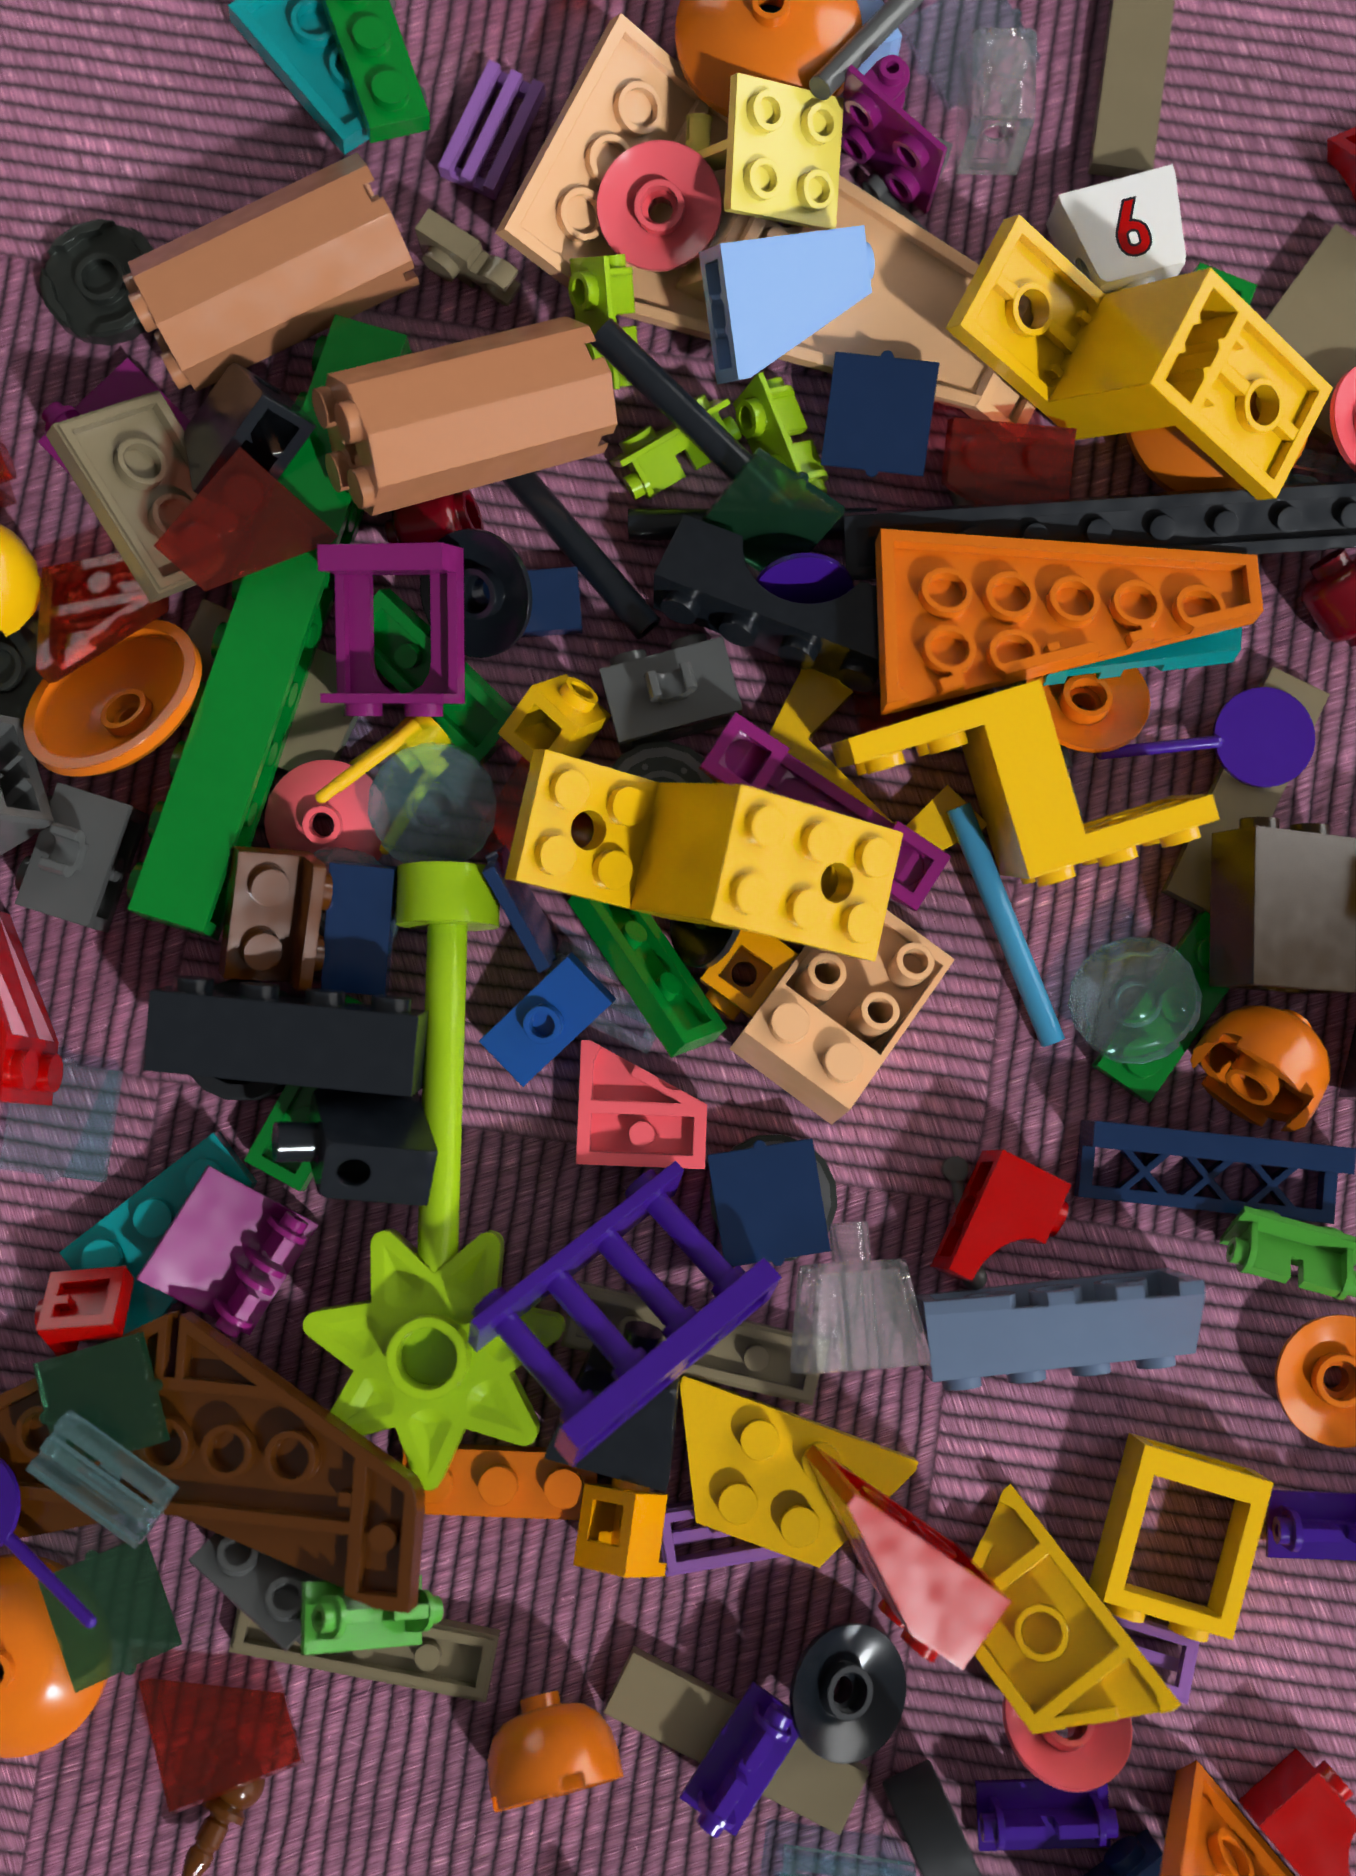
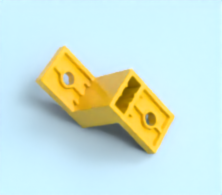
[945,214,1333,500]
[831,679,1220,887]
[504,749,903,962]

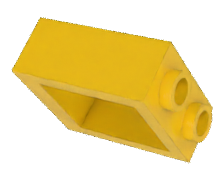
[1089,1433,1274,1642]

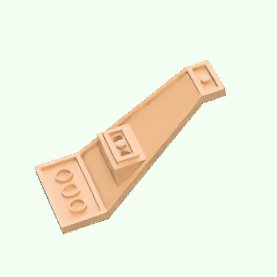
[495,13,1036,444]

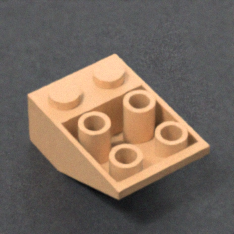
[729,910,955,1125]

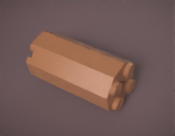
[122,153,420,392]
[312,316,617,516]

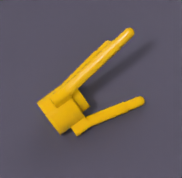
[315,716,452,855]

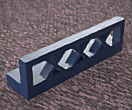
[1074,1120,1356,1224]

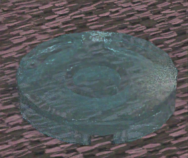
[368,742,498,863]
[1068,937,1202,1064]

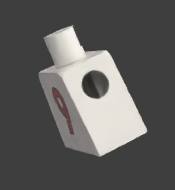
[1046,164,1186,294]

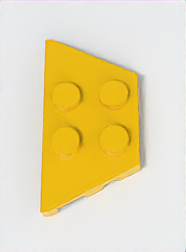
[680,1375,919,1568]
[972,1484,1181,1734]

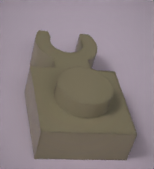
[415,208,521,307]

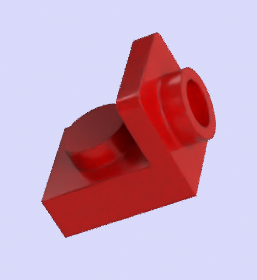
[35,1266,135,1360]

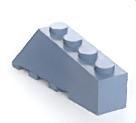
[915,1268,1206,1391]

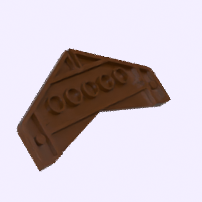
[0,1311,425,1613]

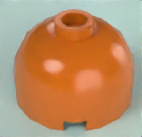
[1190,1006,1330,1132]
[487,1691,624,1813]

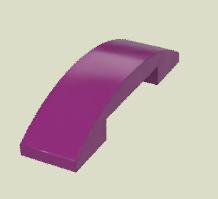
[699,712,951,911]

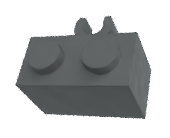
[599,633,743,754]
[15,782,149,933]

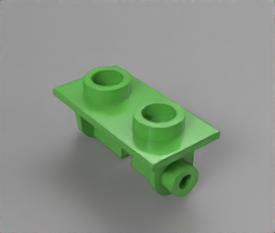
[1220,1206,1356,1300]
[301,1575,444,1655]

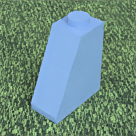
[699,225,875,384]

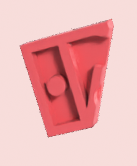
[576,1040,707,1169]

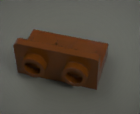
[218,846,333,991]

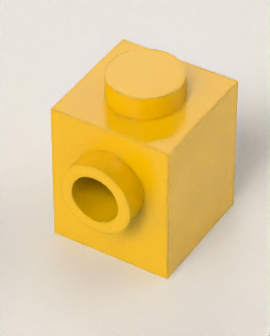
[498,674,611,763]

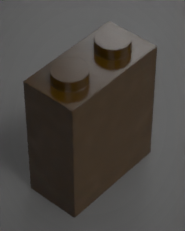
[1209,817,1356,995]

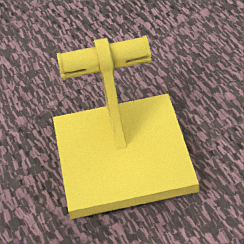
[686,72,844,230]

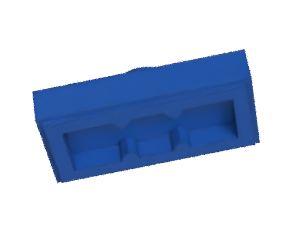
[479,952,616,1087]

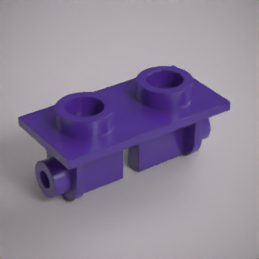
[1266,1490,1356,1561]
[679,1682,799,1837]
[975,1779,1119,1851]

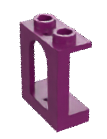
[317,543,465,717]

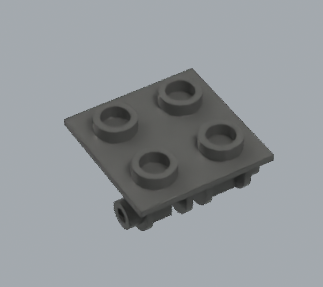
[189,1533,326,1652]

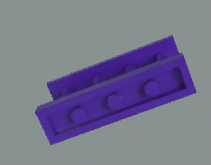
[468,1161,782,1467]

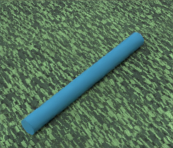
[947,802,1065,1047]

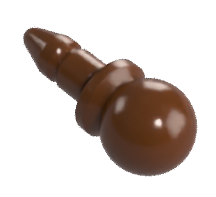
[181,1754,265,1876]

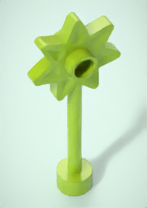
[303,861,565,1491]

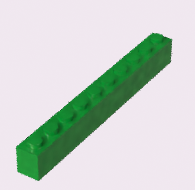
[127,314,412,941]

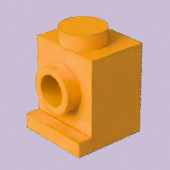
[700,931,798,1021]
[573,1478,668,1578]

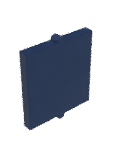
[821,350,940,478]
[482,845,559,973]
[707,1138,831,1267]

